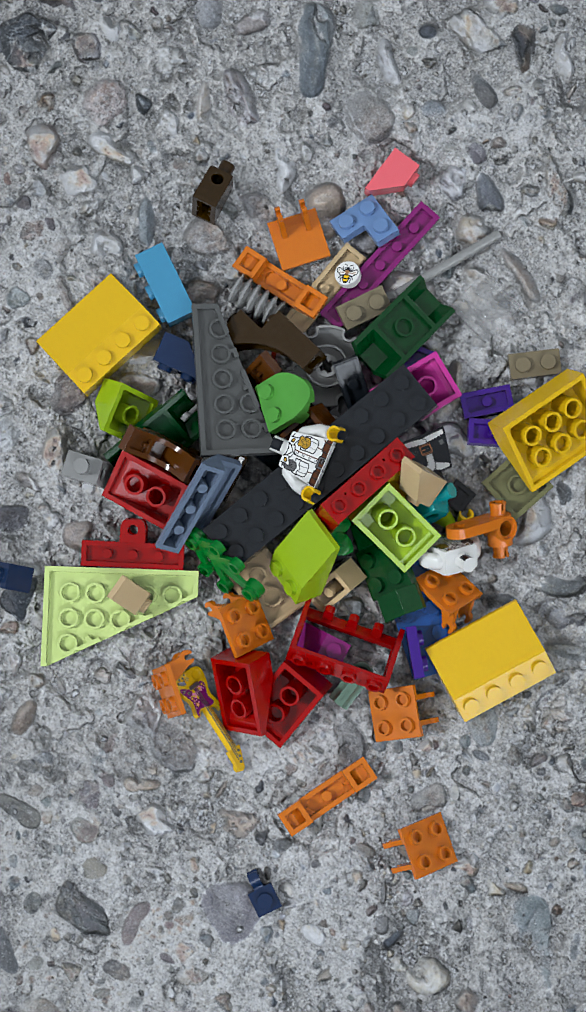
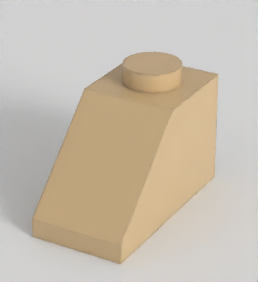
[399,456,447,507]
[311,558,367,612]
[107,575,152,615]

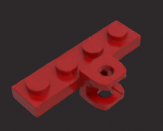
[81,518,185,570]

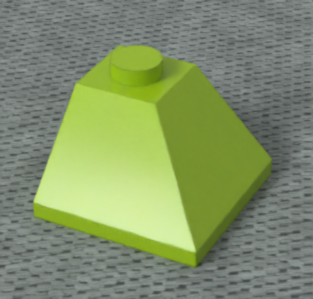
[95,378,159,439]

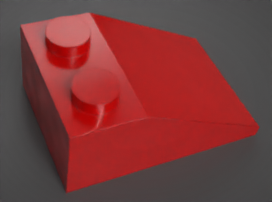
[102,450,189,529]
[210,647,274,737]
[265,659,333,748]

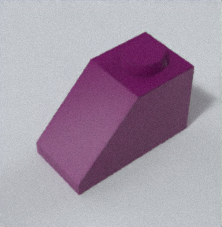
[297,622,351,662]

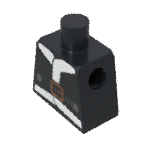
[402,426,452,484]

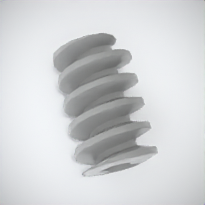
[228,274,286,326]

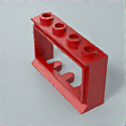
[314,437,415,534]
[286,599,405,694]

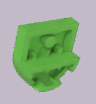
[255,372,315,434]

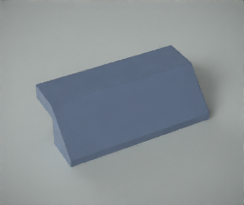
[155,454,242,554]

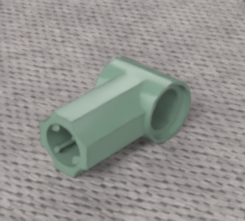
[329,660,373,710]

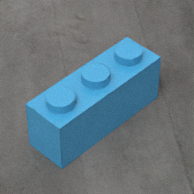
[133,242,192,328]

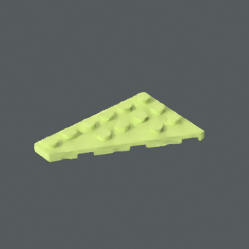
[40,566,199,666]

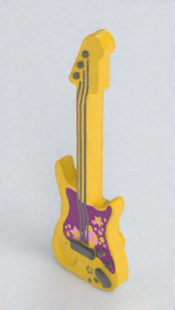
[176,666,245,772]

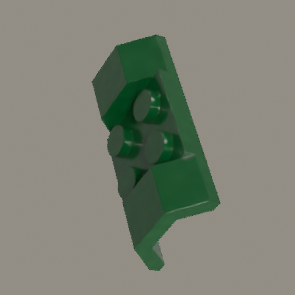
[351,275,455,379]
[103,389,199,467]
[350,524,426,625]

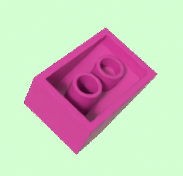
[369,351,462,424]

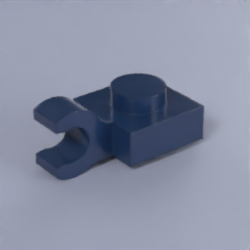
[246,868,282,918]

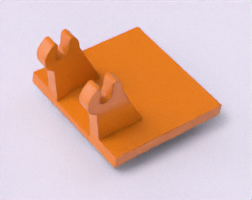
[267,199,331,271]
[416,570,483,634]
[205,592,274,658]
[151,650,194,719]
[368,684,439,742]
[382,812,458,880]

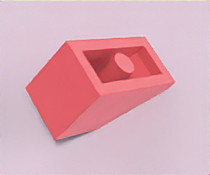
[364,148,420,196]

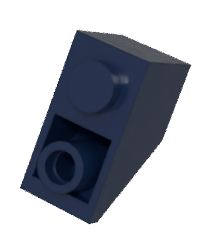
[153,331,196,384]
[0,562,34,593]

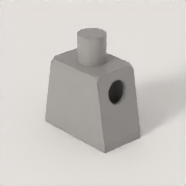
[60,450,113,489]

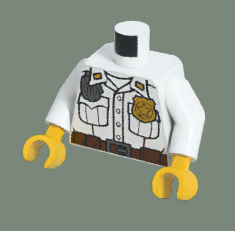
[270,424,346,505]
[418,509,481,576]

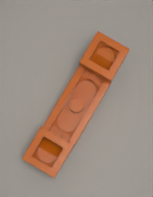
[232,246,329,319]
[277,756,377,837]

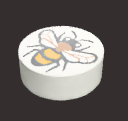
[335,261,361,288]

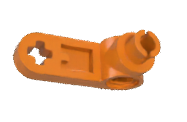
[446,500,517,559]

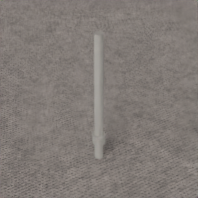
[385,230,502,303]

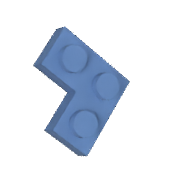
[330,194,400,248]

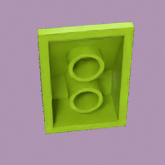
[348,482,441,573]
[269,509,340,604]

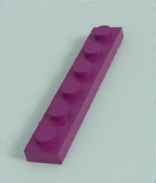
[320,201,440,328]

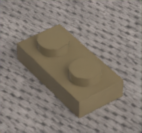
[335,285,391,331]
[507,348,562,381]

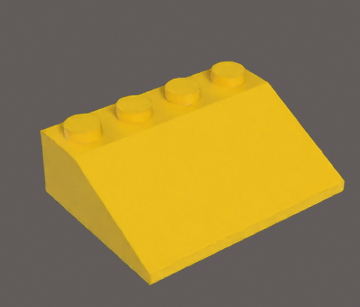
[36,273,162,397]
[488,369,586,492]
[424,599,556,722]

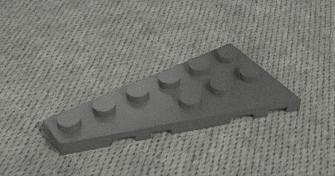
[191,303,278,458]

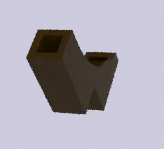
[226,309,327,375]

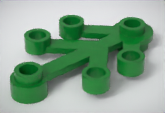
[184,527,265,602]

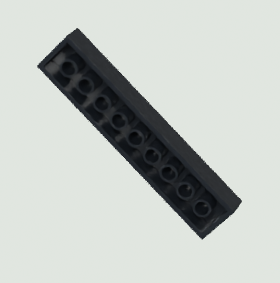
[202,364,438,564]

